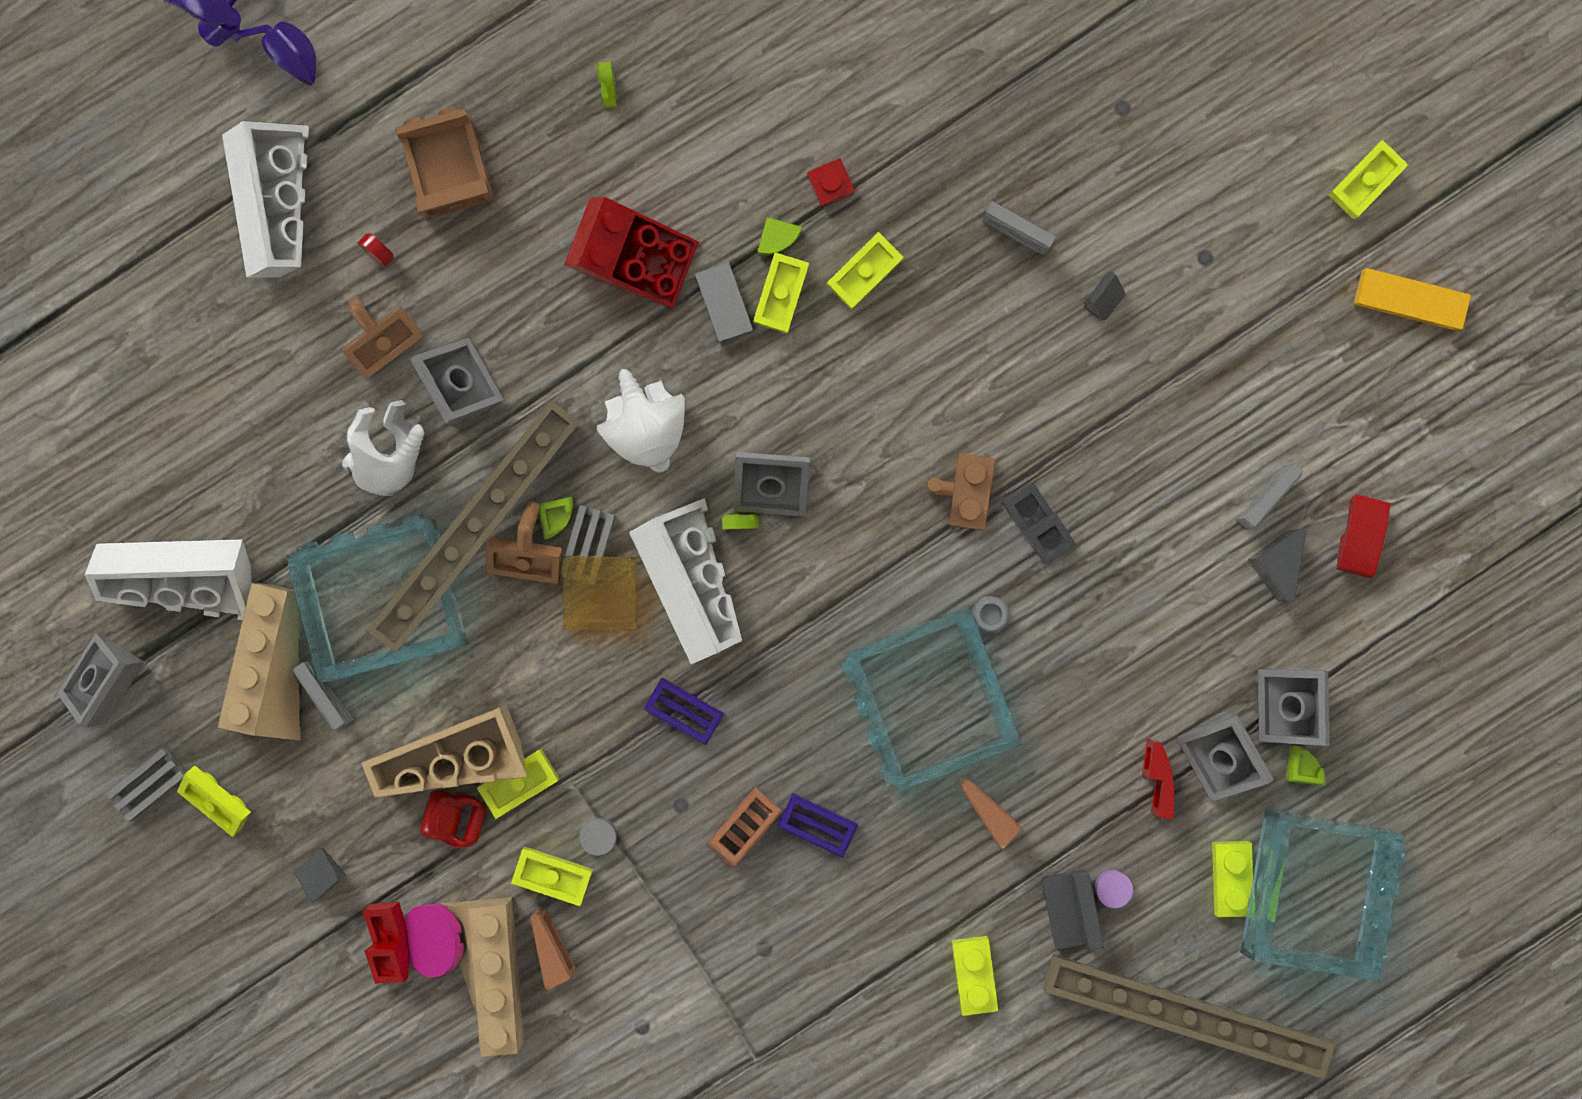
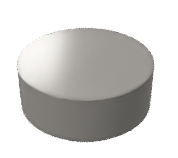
[971,596,1009,632]
[579,818,617,856]

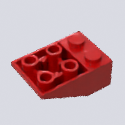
[564,196,699,309]

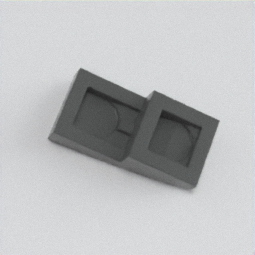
[1001,481,1076,565]

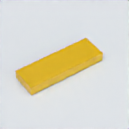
[1353,268,1471,331]

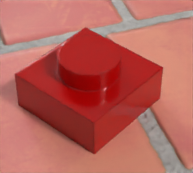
[807,158,855,208]

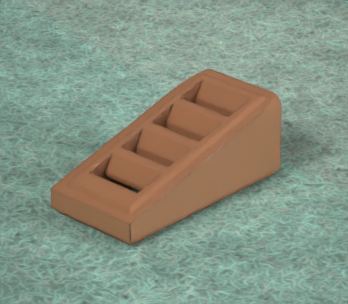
[959,776,1021,850]
[706,787,782,868]
[530,906,576,991]

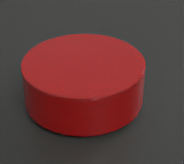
[357,233,394,267]

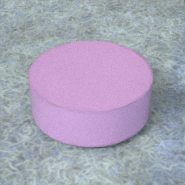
[1094,870,1133,908]

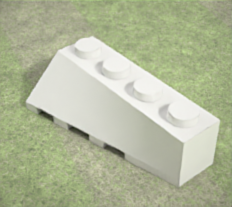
[222,121,309,278]
[629,498,742,664]
[85,539,252,621]

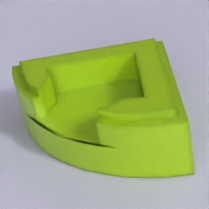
[597,62,617,109]
[757,217,802,256]
[539,497,574,540]
[722,514,760,531]
[1286,744,1326,786]

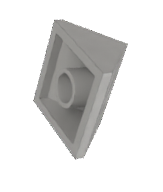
[410,338,504,428]
[733,452,810,517]
[57,633,145,727]
[1258,668,1330,746]
[1177,711,1274,802]

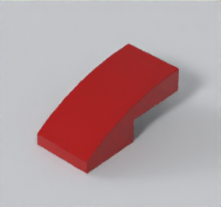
[1336,494,1391,579]
[1142,739,1174,819]
[362,902,409,984]

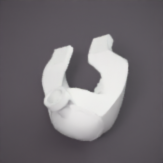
[597,369,685,473]
[342,400,424,496]

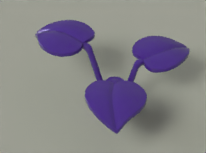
[163,0,316,86]

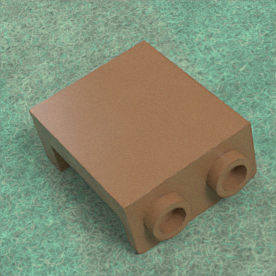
[395,107,495,220]

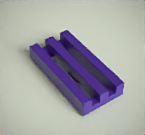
[643,677,725,745]
[777,792,858,858]

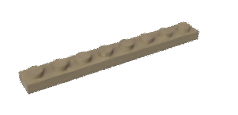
[366,400,580,654]
[1043,954,1336,1079]

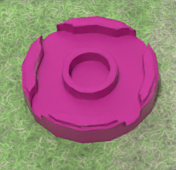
[404,903,464,978]

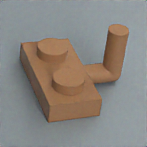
[342,296,424,379]
[925,453,995,530]
[486,501,562,584]

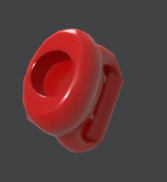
[419,790,487,848]

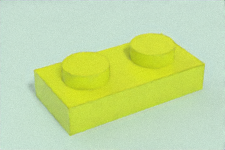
[1328,140,1408,220]
[826,232,904,311]
[753,252,809,334]
[477,749,560,819]
[177,765,251,838]
[1212,841,1254,917]
[511,847,593,906]
[951,936,998,1016]

